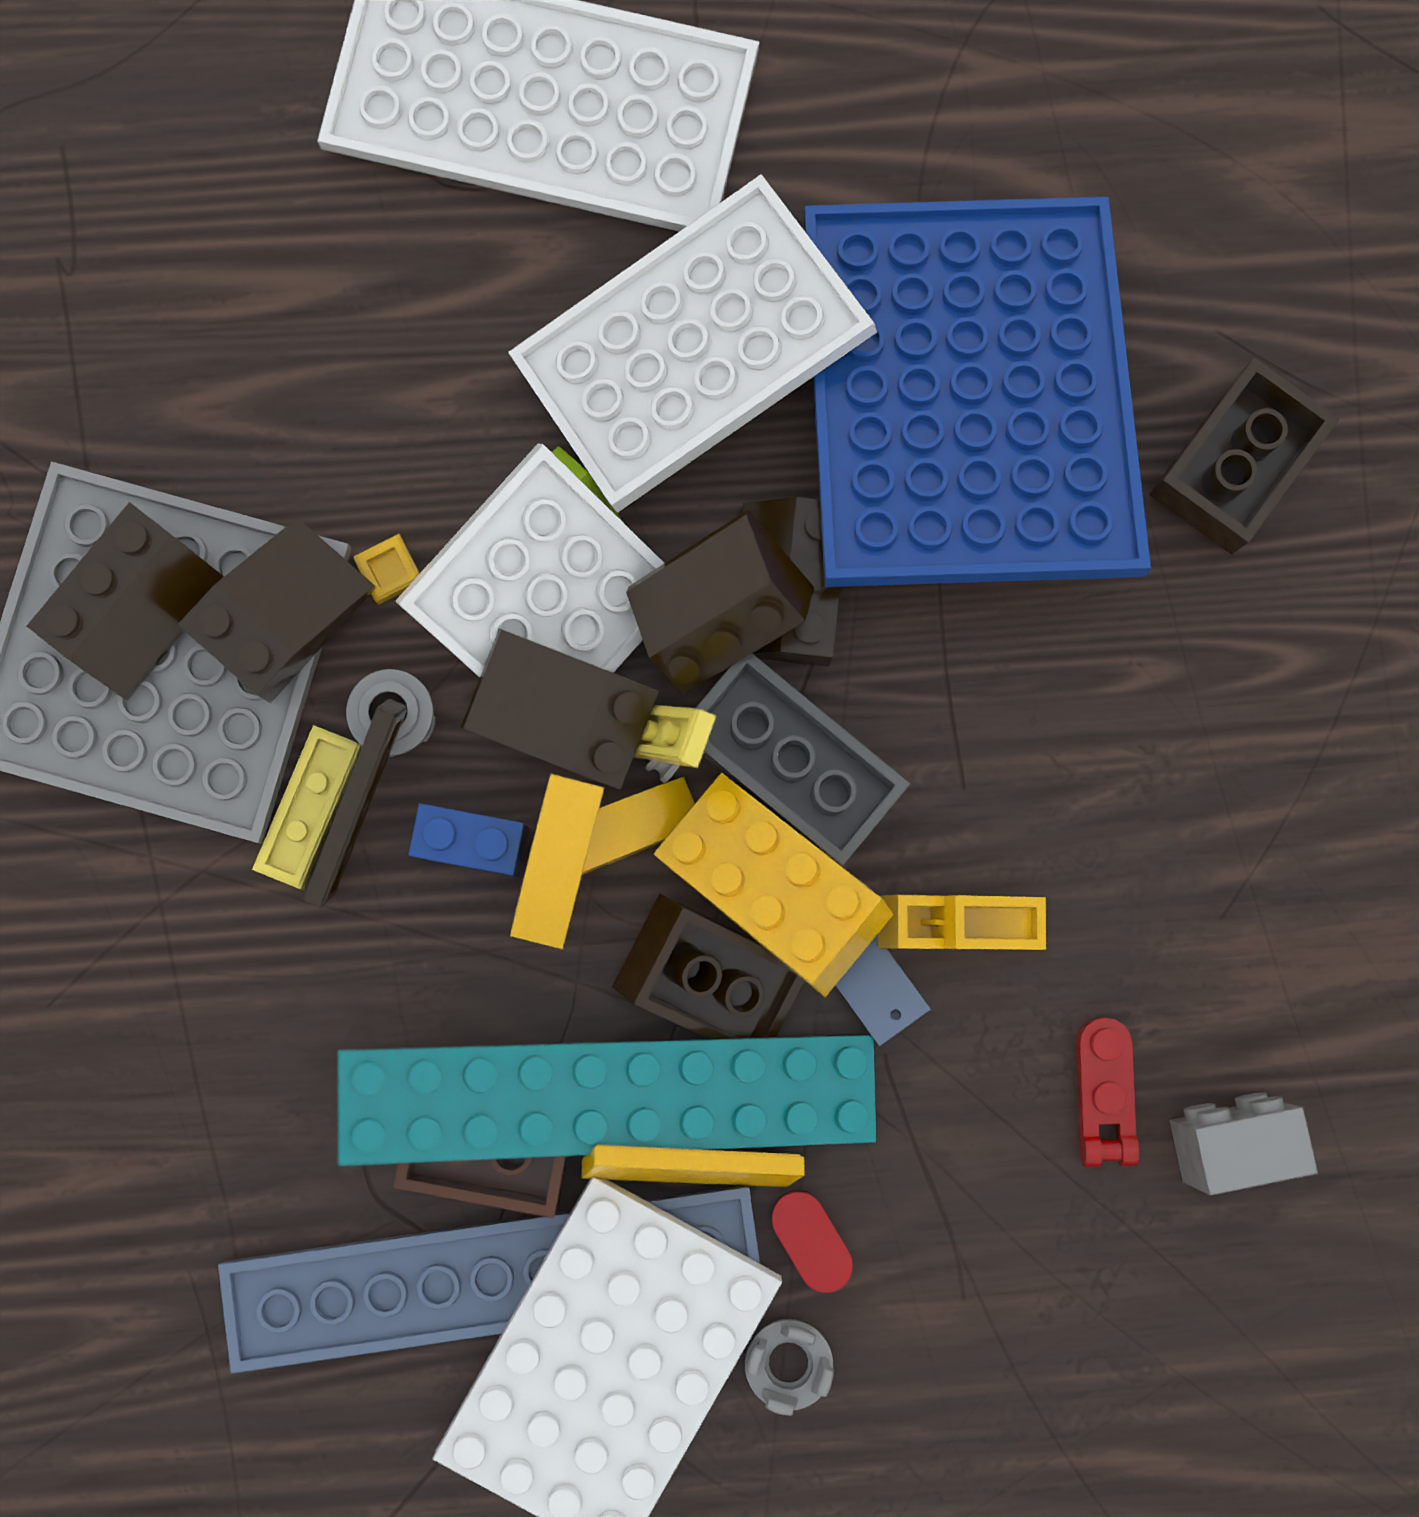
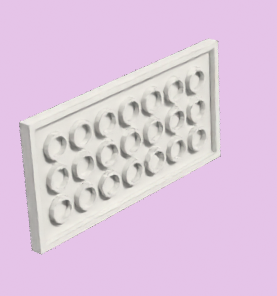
[318,0,759,232]

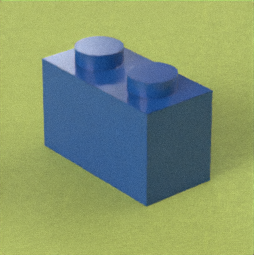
[408,803,529,878]

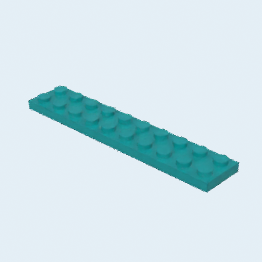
[337,1035,876,1166]

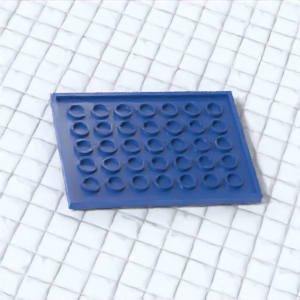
[804,197,1151,587]

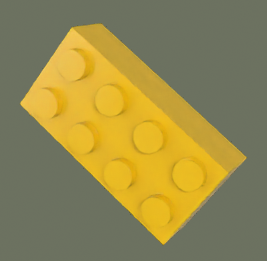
[654,773,894,997]

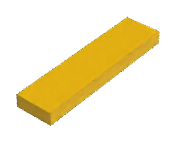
[582,1145,805,1187]

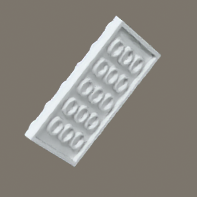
[508,174,877,513]
[433,1177,782,1517]

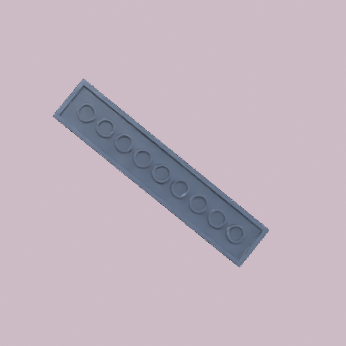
[218,1185,760,1373]

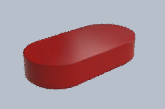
[771,1190,853,1293]

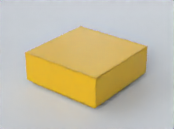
[353,534,420,605]

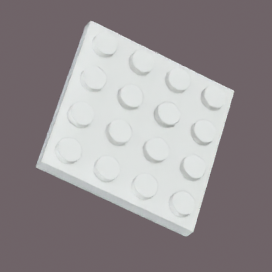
[395,443,664,678]

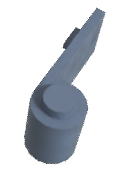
[835,935,931,1047]

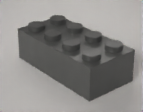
[695,654,910,867]

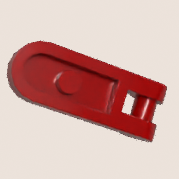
[1076,1017,1139,1167]

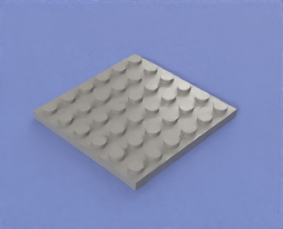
[0,462,352,844]

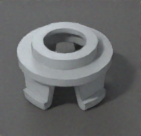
[346,669,436,757]
[745,1319,834,1416]

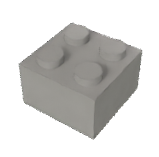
[1169,1093,1318,1195]

